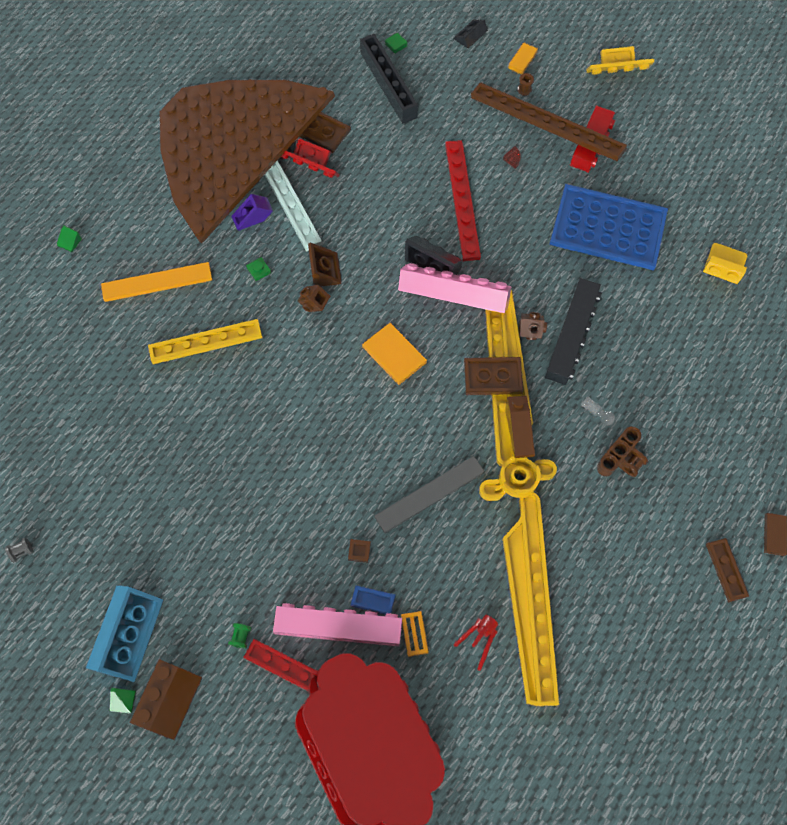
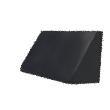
[454,19,488,49]

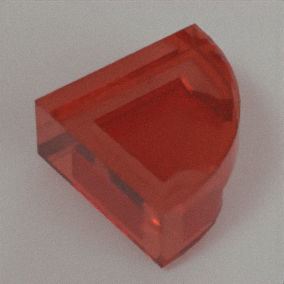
[503,146,521,169]

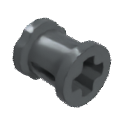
[5,537,34,563]

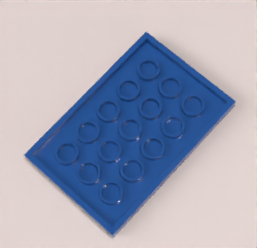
[549,184,668,270]

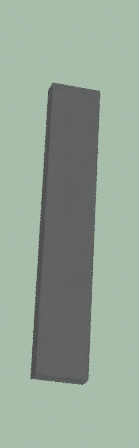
[374,456,485,534]

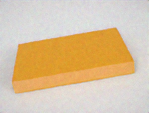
[362,323,427,385]

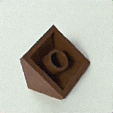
[308,242,341,287]

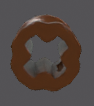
[517,73,534,96]

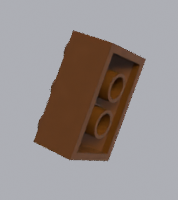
[130,659,203,740]

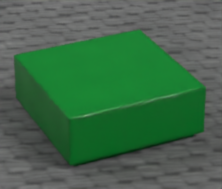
[385,32,407,54]

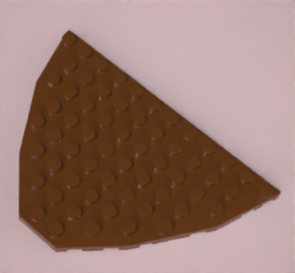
[160,79,335,244]

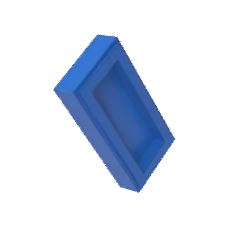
[350,585,395,615]

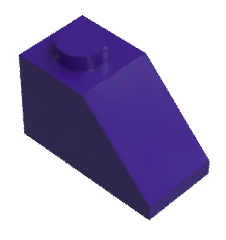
[231,194,273,230]

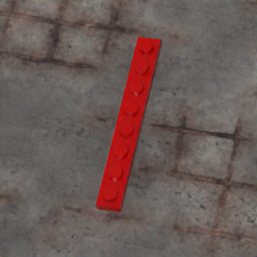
[445,140,481,261]

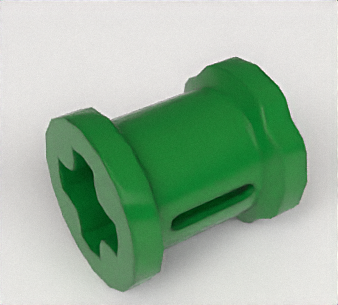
[228,623,252,649]

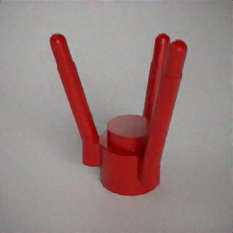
[453,615,498,671]

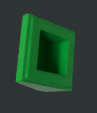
[57,226,82,252]

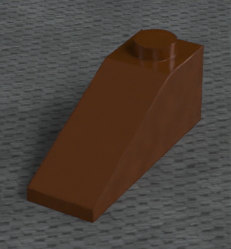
[505,396,535,458]

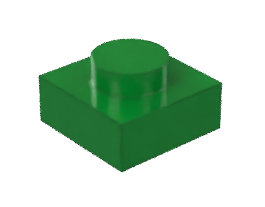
[246,257,271,282]

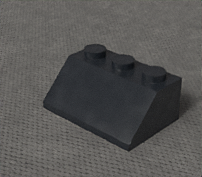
[405,236,462,275]

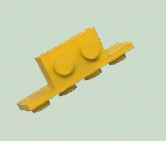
[586,46,654,75]

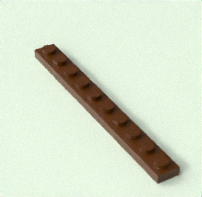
[471,83,627,162]

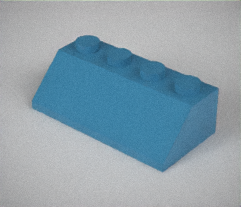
[86,586,163,682]

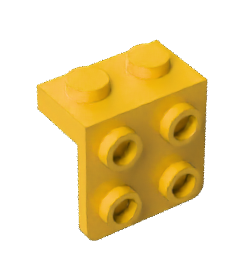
[703,243,747,284]

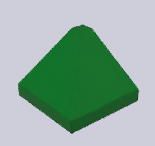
[110,688,136,713]

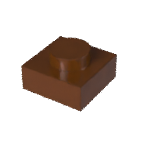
[348,539,371,563]

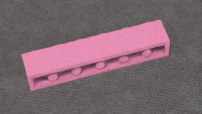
[398,263,512,313]
[273,603,402,647]

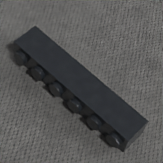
[360,33,418,124]
[545,278,602,385]

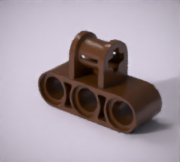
[597,426,648,477]

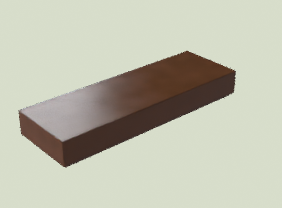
[706,538,749,603]

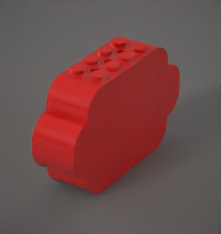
[295,653,445,825]

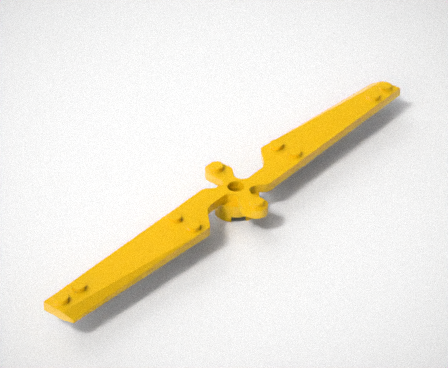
[479,290,559,706]

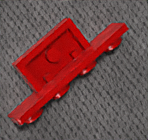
[281,138,340,178]

